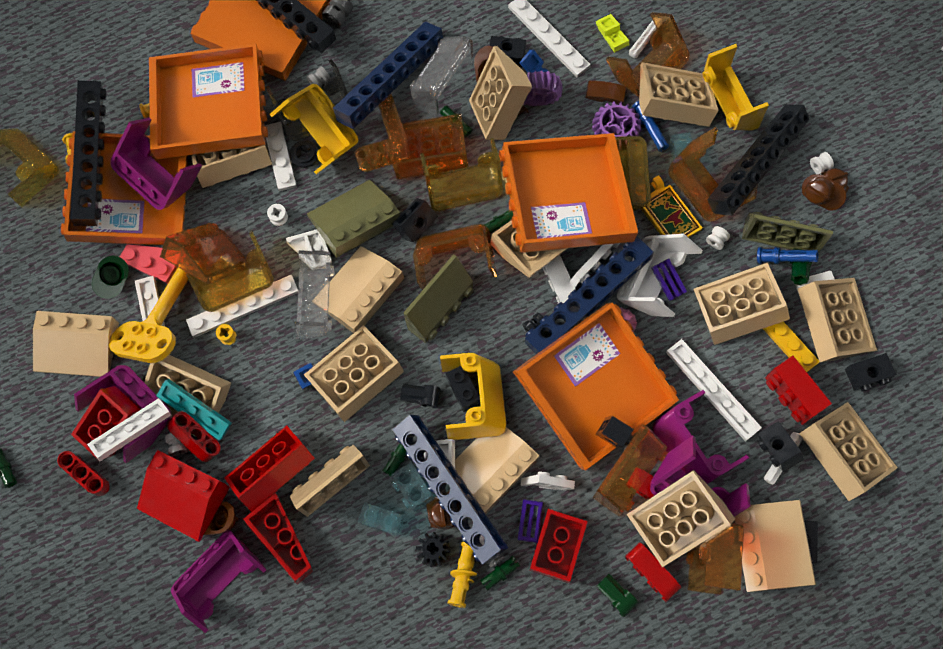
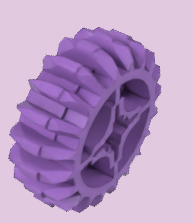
[524,70,563,106]
[592,102,641,150]

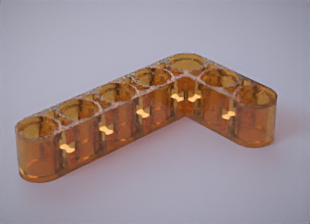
[355,94,411,172]

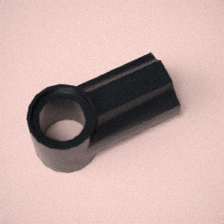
[400,384,441,408]

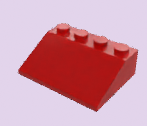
[137,450,230,542]

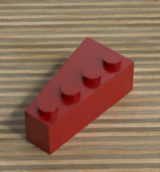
[243,492,313,585]

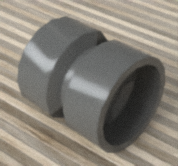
[322,0,353,28]

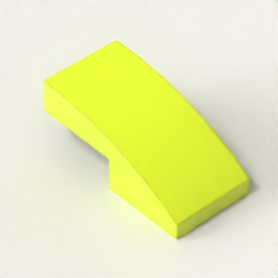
[596,14,629,53]

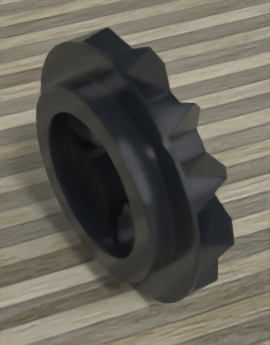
[290,140,318,168]

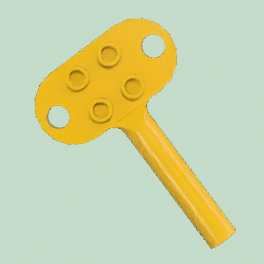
[109,260,195,363]

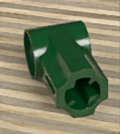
[790,248,812,285]
[596,574,639,617]

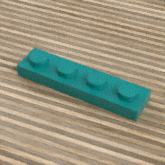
[156,379,232,440]

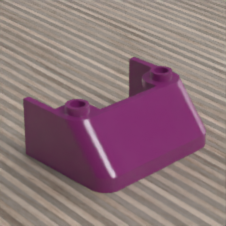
[111,118,203,210]
[74,365,171,463]
[652,390,749,484]
[650,435,751,517]
[171,531,266,633]

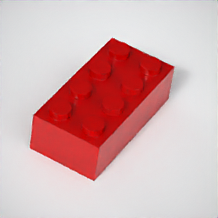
[225,426,315,512]

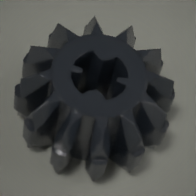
[416,532,451,568]

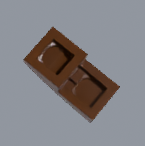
[585,81,626,104]

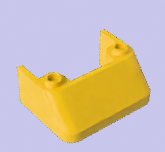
[702,44,769,131]
[270,84,358,174]
[440,353,506,440]

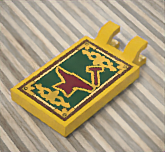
[636,175,702,238]

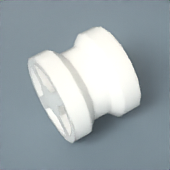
[810,152,834,174]
[267,204,288,226]
[706,226,730,250]

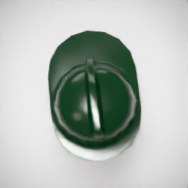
[91,255,129,299]

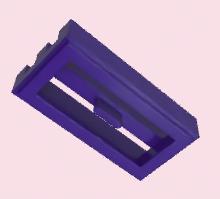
[651,258,687,301]
[518,499,543,543]

